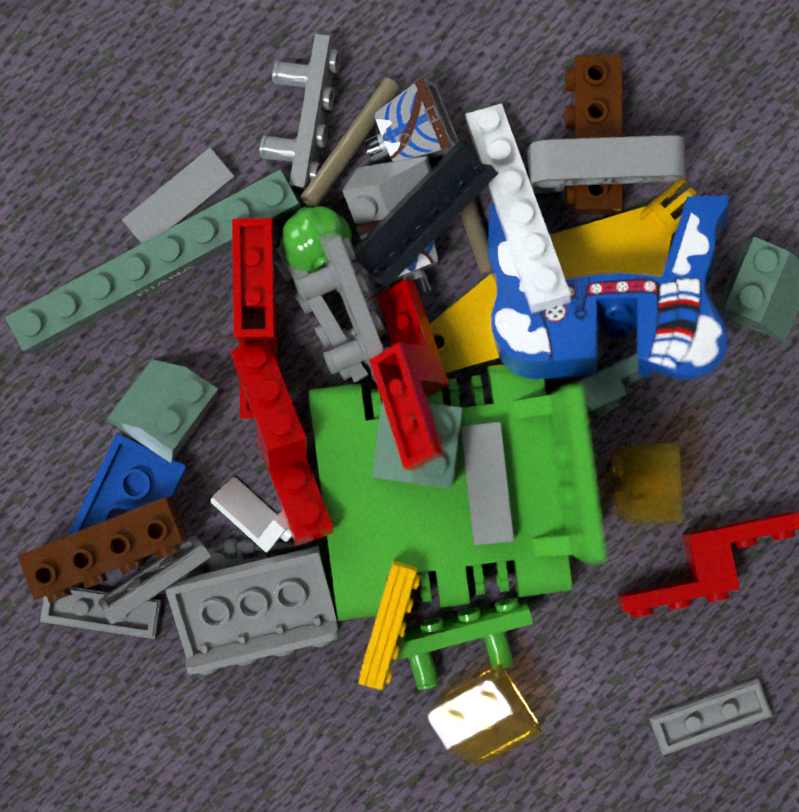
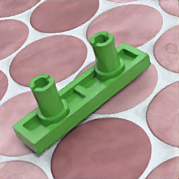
[391,597,533,690]

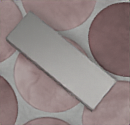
[122,148,236,244]
[461,422,514,545]
[98,535,211,625]
[40,586,162,639]
[648,678,772,756]

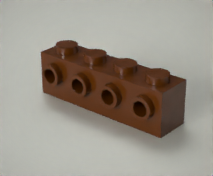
[564,55,623,215]
[17,496,189,603]

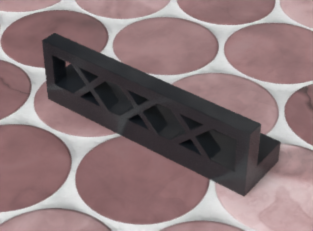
[353,143,499,287]

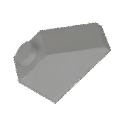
[342,156,431,224]

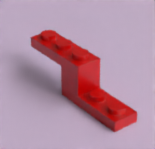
[232,218,279,419]
[370,279,449,471]
[230,340,333,546]
[616,511,799,617]

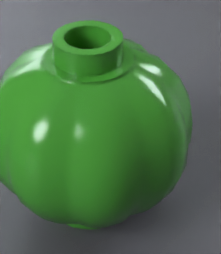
[280,206,352,273]

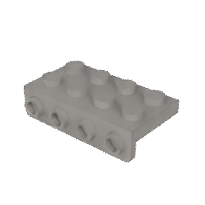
[165,546,340,675]

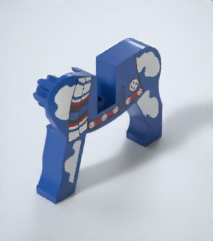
[488,195,728,380]

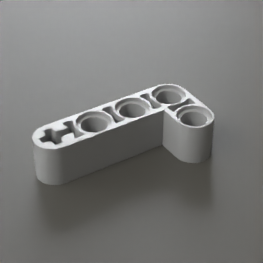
[527,136,686,194]

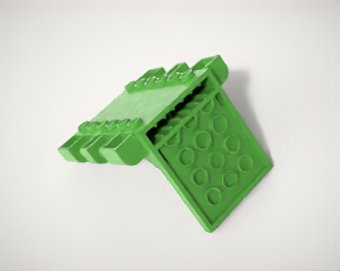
[309,364,606,621]

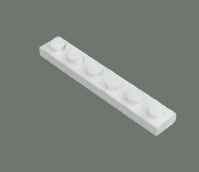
[465,104,571,313]

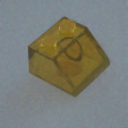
[613,443,682,524]
[426,664,543,767]

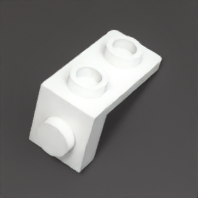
[210,477,292,553]

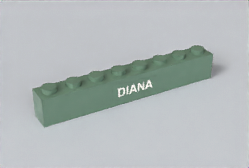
[5,169,301,355]

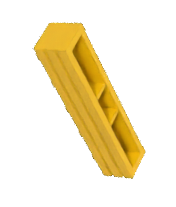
[358,561,420,690]

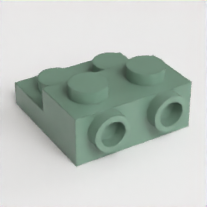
[567,352,645,416]

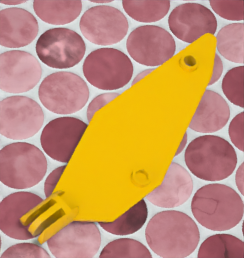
[429,179,697,373]

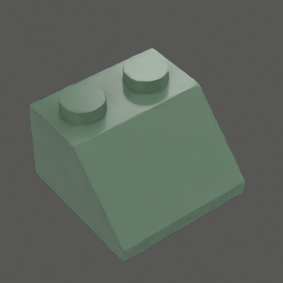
[716,237,799,342]
[107,359,218,463]
[372,402,462,488]

